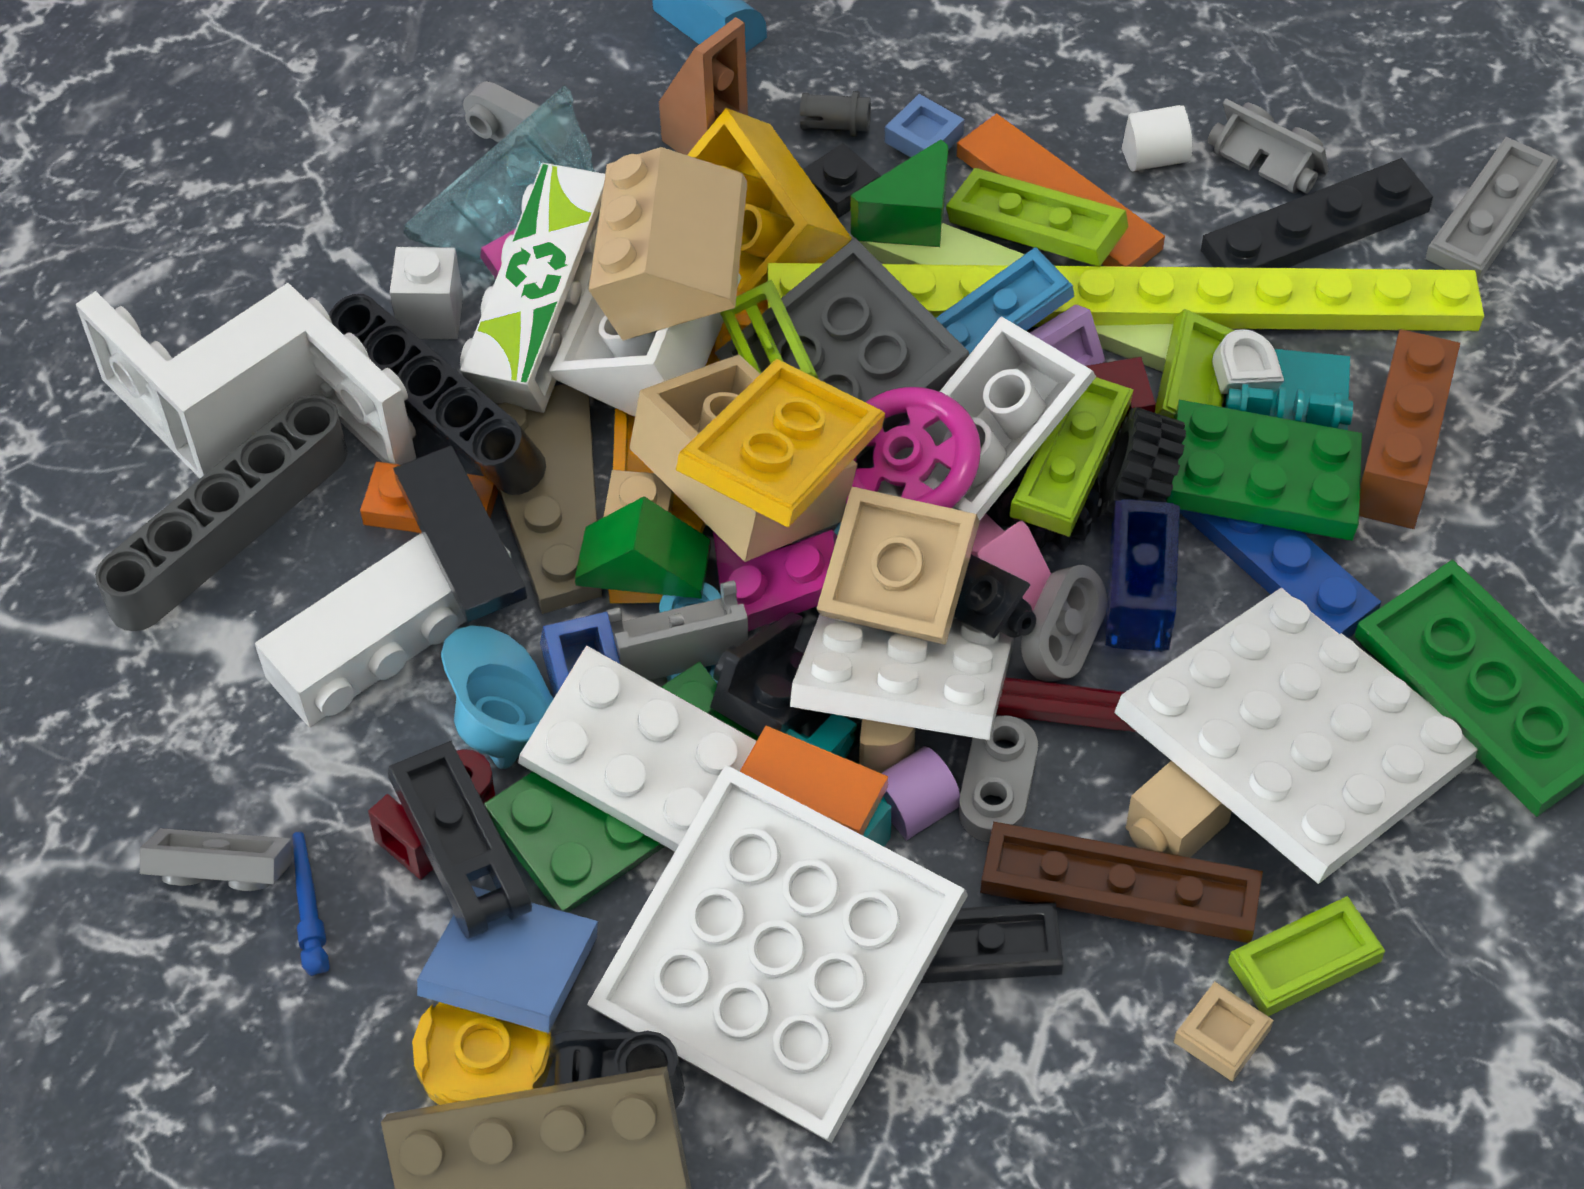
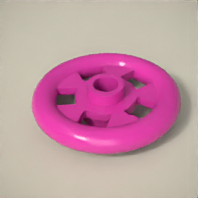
[846,387,981,508]

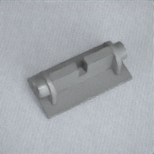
[1208,99,1329,194]

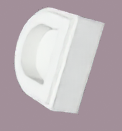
[1212,329,1284,394]

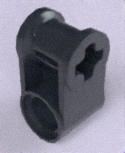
[549,1030,685,1109]

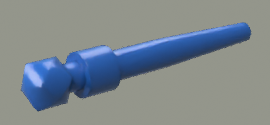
[292,832,329,976]

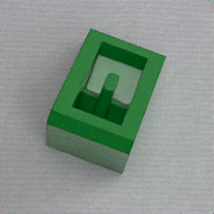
[850,139,948,247]
[575,496,711,599]

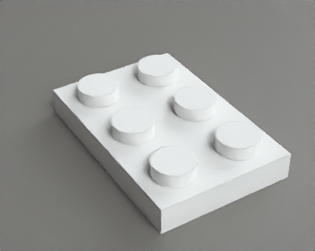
[518,645,756,851]

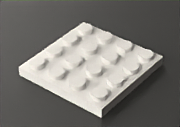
[1114,588,1478,884]
[587,764,968,1143]

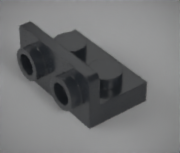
[710,612,822,736]

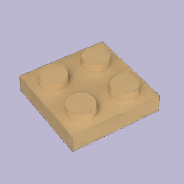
[817,487,980,645]

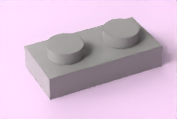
[140,828,291,891]

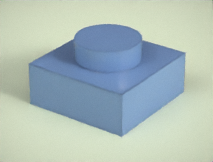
[884,94,964,157]

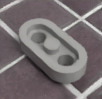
[463,81,567,164]
[1021,565,1107,682]
[959,716,1038,842]

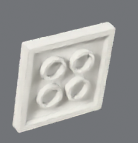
[790,615,1014,740]

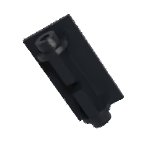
[953,554,1036,639]

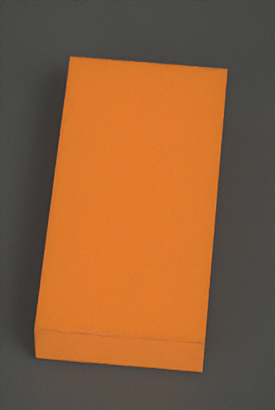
[740,726,888,835]

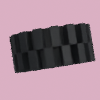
[1099,407,1186,529]

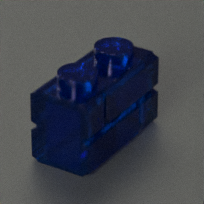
[1105,499,1180,652]

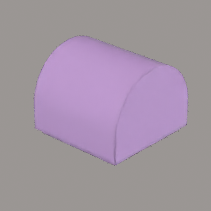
[881,746,960,841]

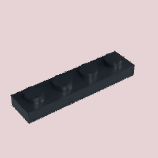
[1201,158,1433,268]

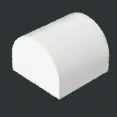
[1122,105,1192,172]

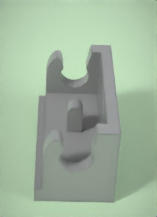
[606,580,748,680]

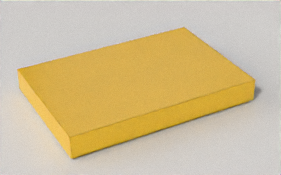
[676,359,886,528]

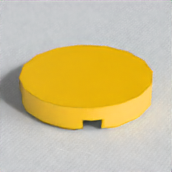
[412,1002,553,1105]

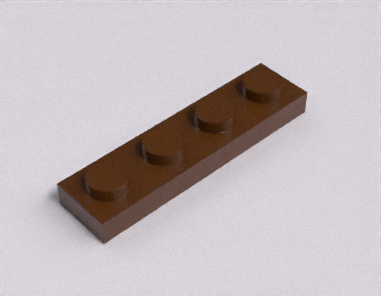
[980,821,1263,943]

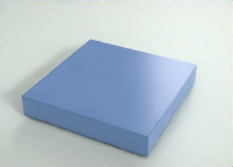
[417,886,598,1033]

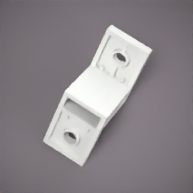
[76,283,416,478]

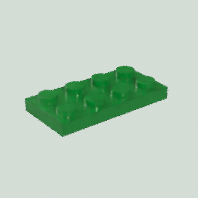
[1354,559,1584,817]
[484,661,758,913]

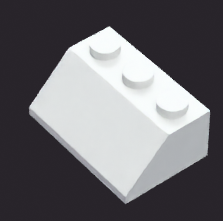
[549,274,741,416]
[894,316,1096,520]

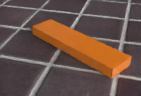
[956,113,1165,267]

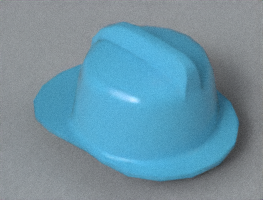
[441,625,554,769]

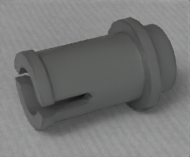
[800,91,871,137]

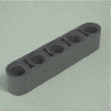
[95,395,348,631]

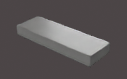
[1425,137,1558,283]

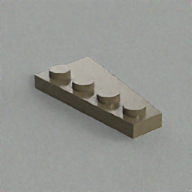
[496,384,602,614]
[381,1066,691,1189]

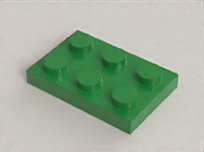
[1165,399,1362,541]

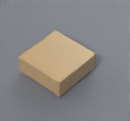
[1174,981,1274,1082]

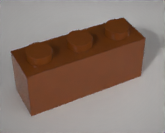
[1359,329,1460,529]

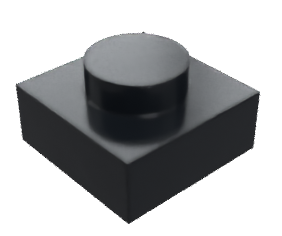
[803,143,881,218]

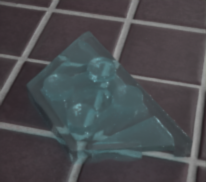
[403,85,596,267]

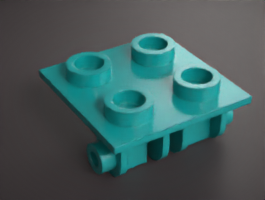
[1225,349,1353,430]

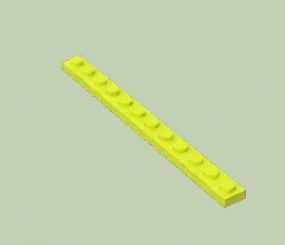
[767,263,1484,331]

